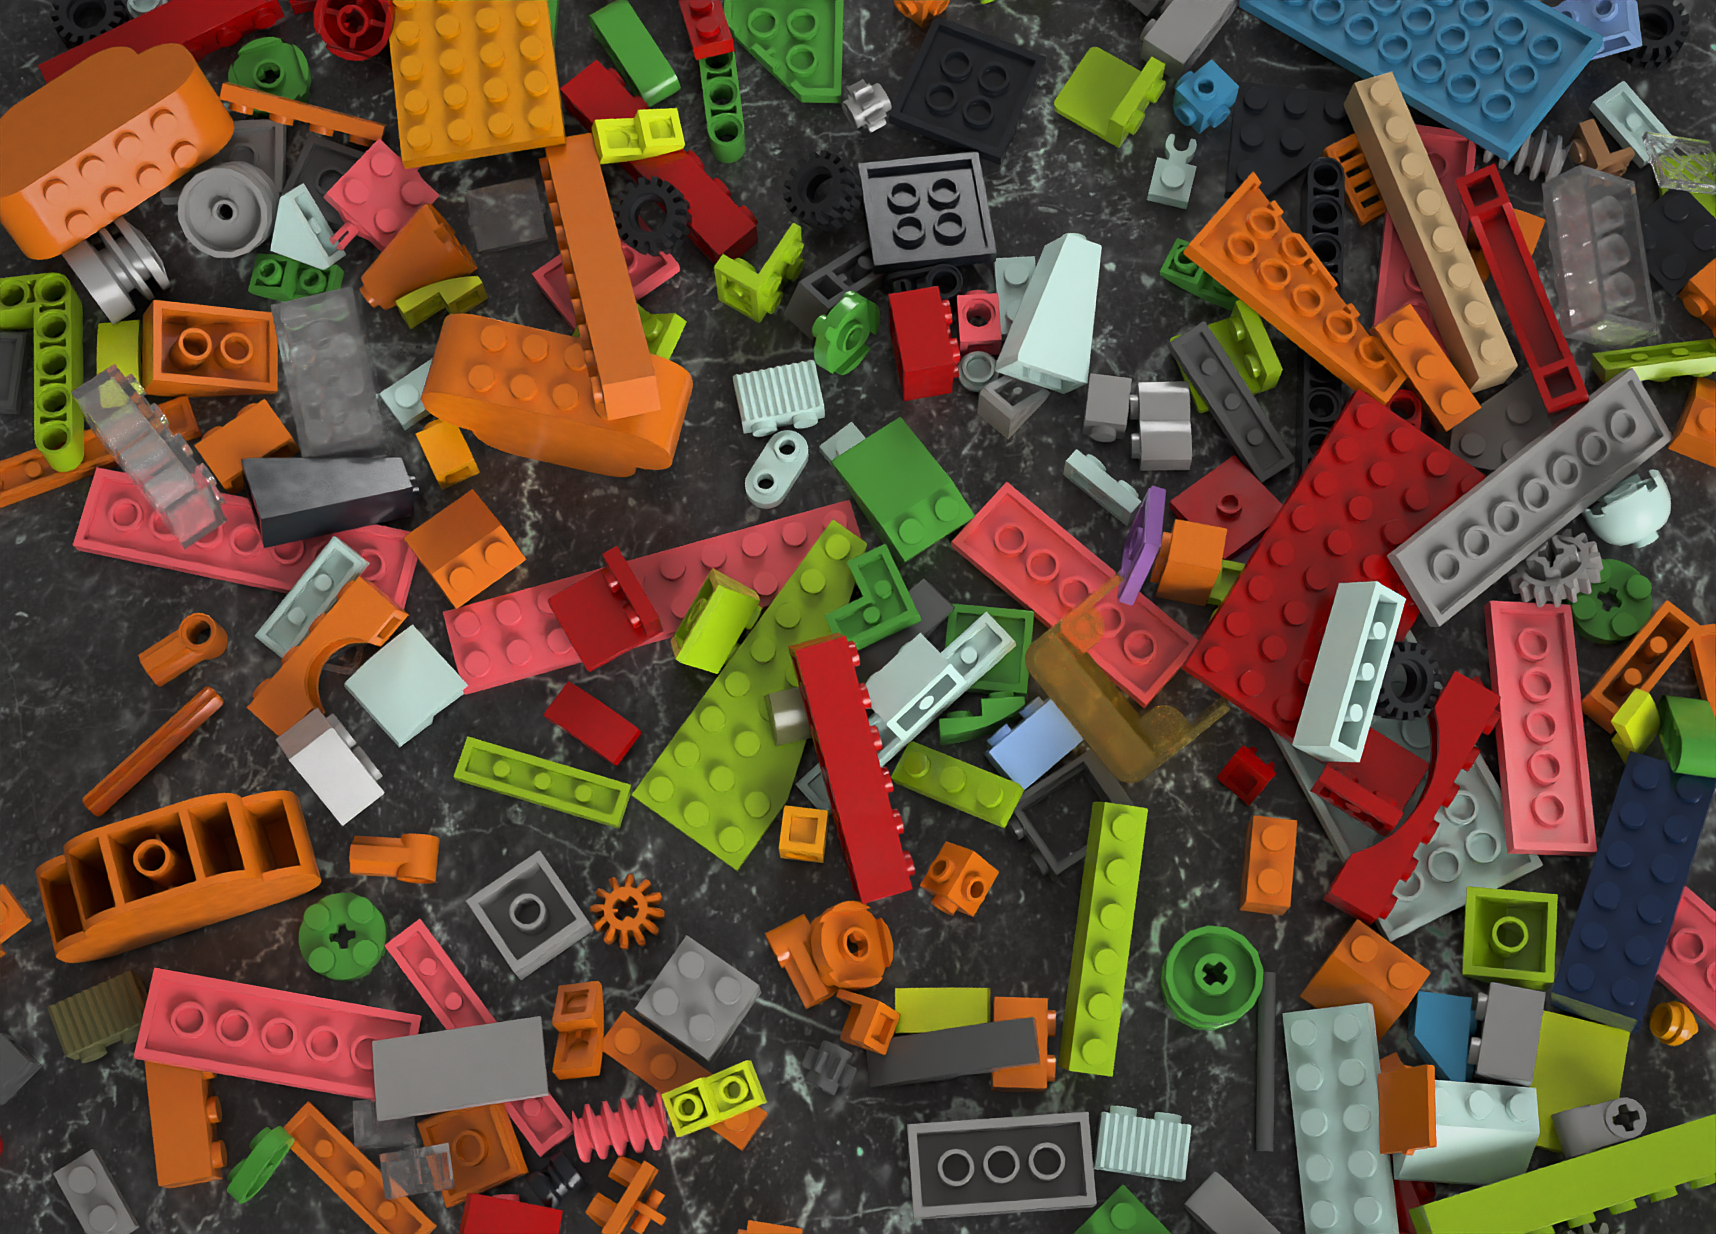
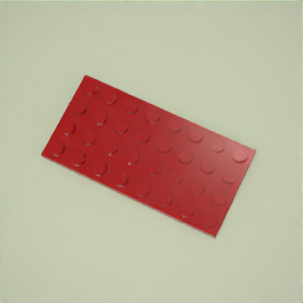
[1181,389,1487,765]

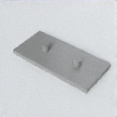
[372,1016,549,1121]

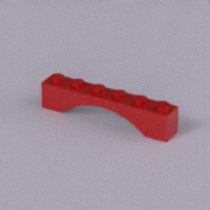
[1455,163,1589,418]
[1323,671,1501,926]

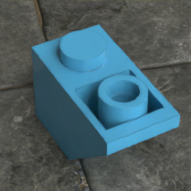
[1407,991,1477,1082]

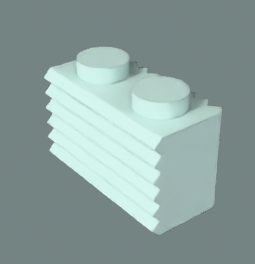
[733,360,825,437]
[1093,1106,1191,1182]

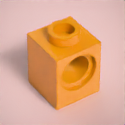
[416,419,480,490]
[779,805,829,863]

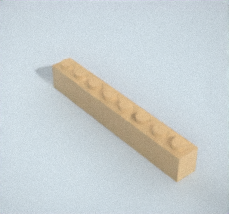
[1343,72,1518,393]

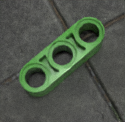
[588,0,681,108]
[699,51,746,163]
[1657,694,1716,778]

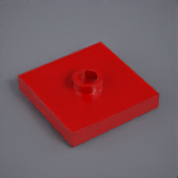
[1169,455,1283,561]

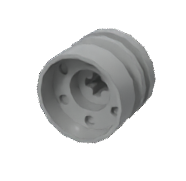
[62,216,172,325]

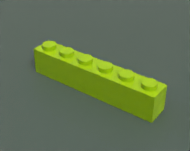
[1057,802,1148,1077]

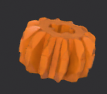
[590,874,665,950]

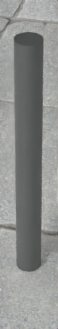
[1255,972,1276,1152]

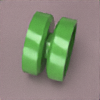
[1159,925,1263,1031]

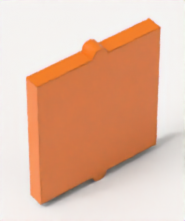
[1378,1064,1437,1156]

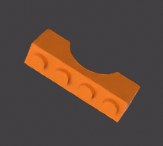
[247,576,409,736]

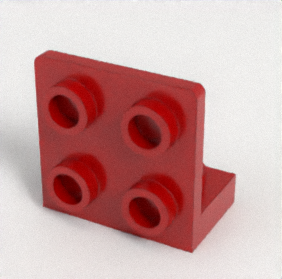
[548,546,663,672]
[1310,727,1429,837]

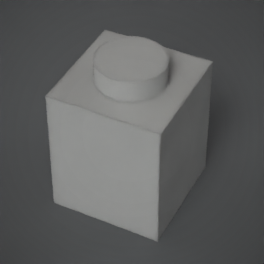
[1082,373,1132,442]

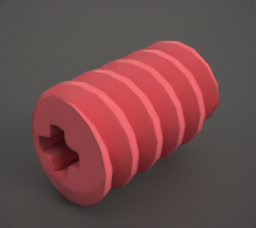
[572,1092,669,1163]

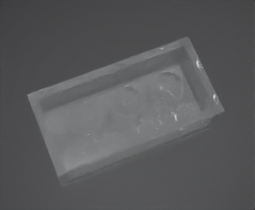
[1542,165,1658,350]
[270,286,394,458]
[71,364,227,549]

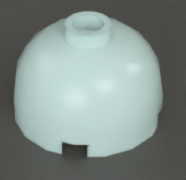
[1582,469,1671,548]

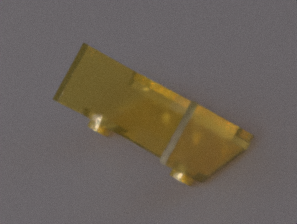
[1025,569,1231,783]

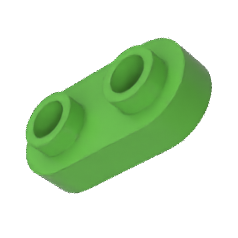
[227,1126,295,1204]

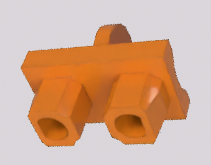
[585,1156,666,1234]

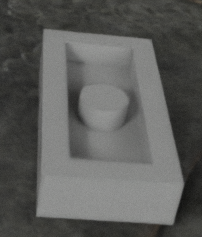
[53,1149,140,1234]

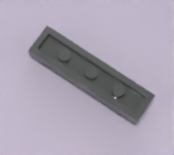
[1167,320,1296,483]

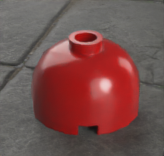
[313,0,396,61]

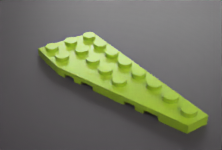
[632,519,867,872]

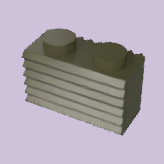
[47,971,148,1063]

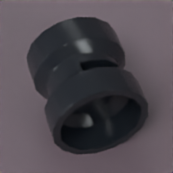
[525,1149,587,1209]

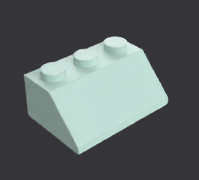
[1392,1080,1540,1186]

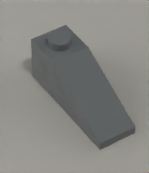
[784,240,890,341]

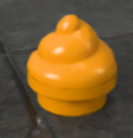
[1650,1001,1698,1046]

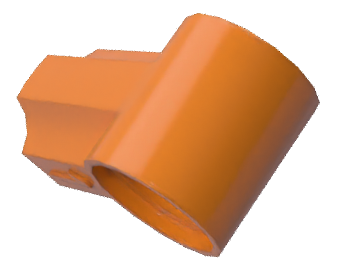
[138,613,228,687]
[349,834,440,884]
[764,914,838,1009]

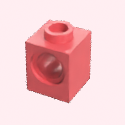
[956,290,1002,357]

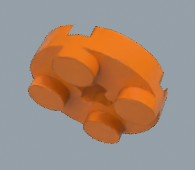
[810,901,894,991]

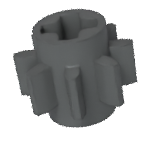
[801,1040,857,1096]

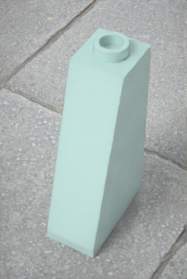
[995,233,1102,394]

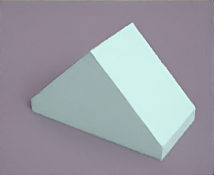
[270,183,346,270]

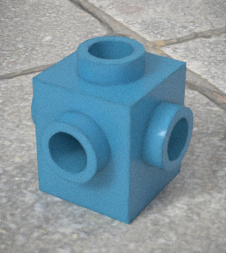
[1172,59,1239,134]

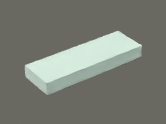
[255,536,370,658]

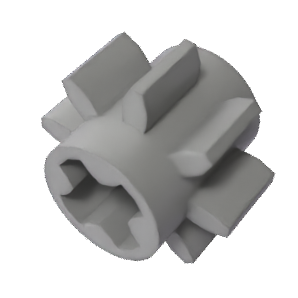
[842,79,892,133]

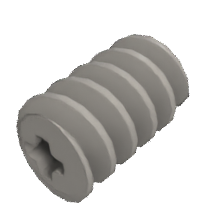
[1480,128,1573,187]

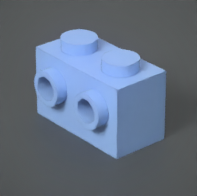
[1552,0,1642,61]
[983,696,1087,790]

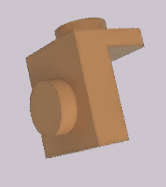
[1569,118,1635,183]

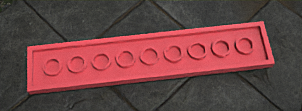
[443,500,866,695]

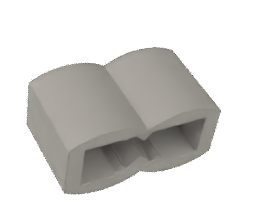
[1129,381,1192,471]

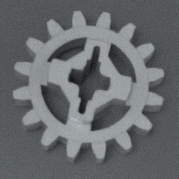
[1507,529,1603,607]

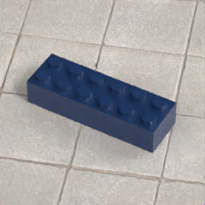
[1550,751,1716,1035]

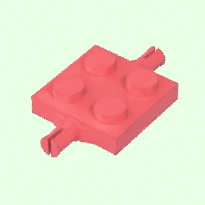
[323,138,440,252]

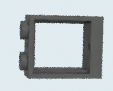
[1007,747,1135,883]

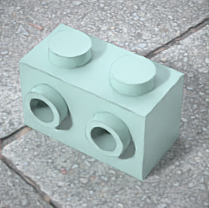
[865,633,967,741]

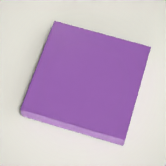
[1117,486,1166,606]

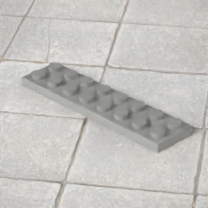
[1387,368,1673,627]

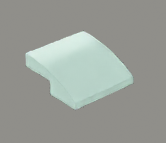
[344,624,468,747]

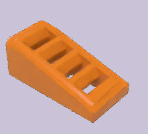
[1322,133,1386,227]

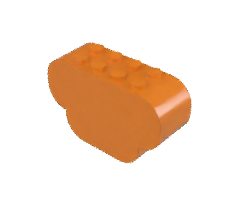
[0,43,235,260]
[421,313,693,477]
[35,790,321,963]

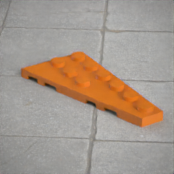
[1183,171,1407,406]

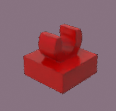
[1216,745,1277,806]

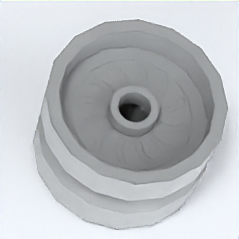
[178,161,280,258]

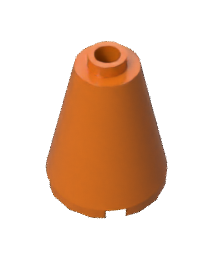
[359,203,478,310]

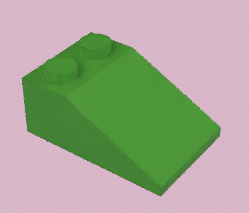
[830,417,975,567]

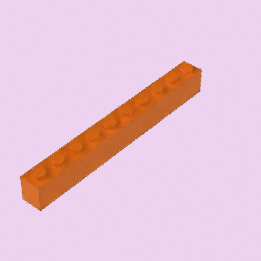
[539,133,661,421]

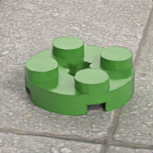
[228,37,312,118]
[812,290,880,375]
[1563,559,1652,645]
[299,893,389,982]

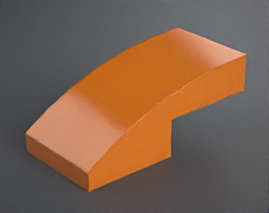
[552,981,604,1080]

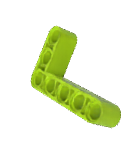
[0,272,84,472]

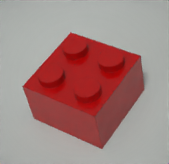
[888,286,960,402]

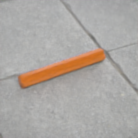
[82,686,224,817]

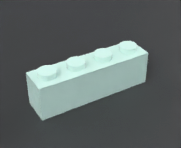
[1292,581,1406,762]

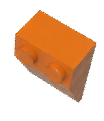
[142,300,278,398]

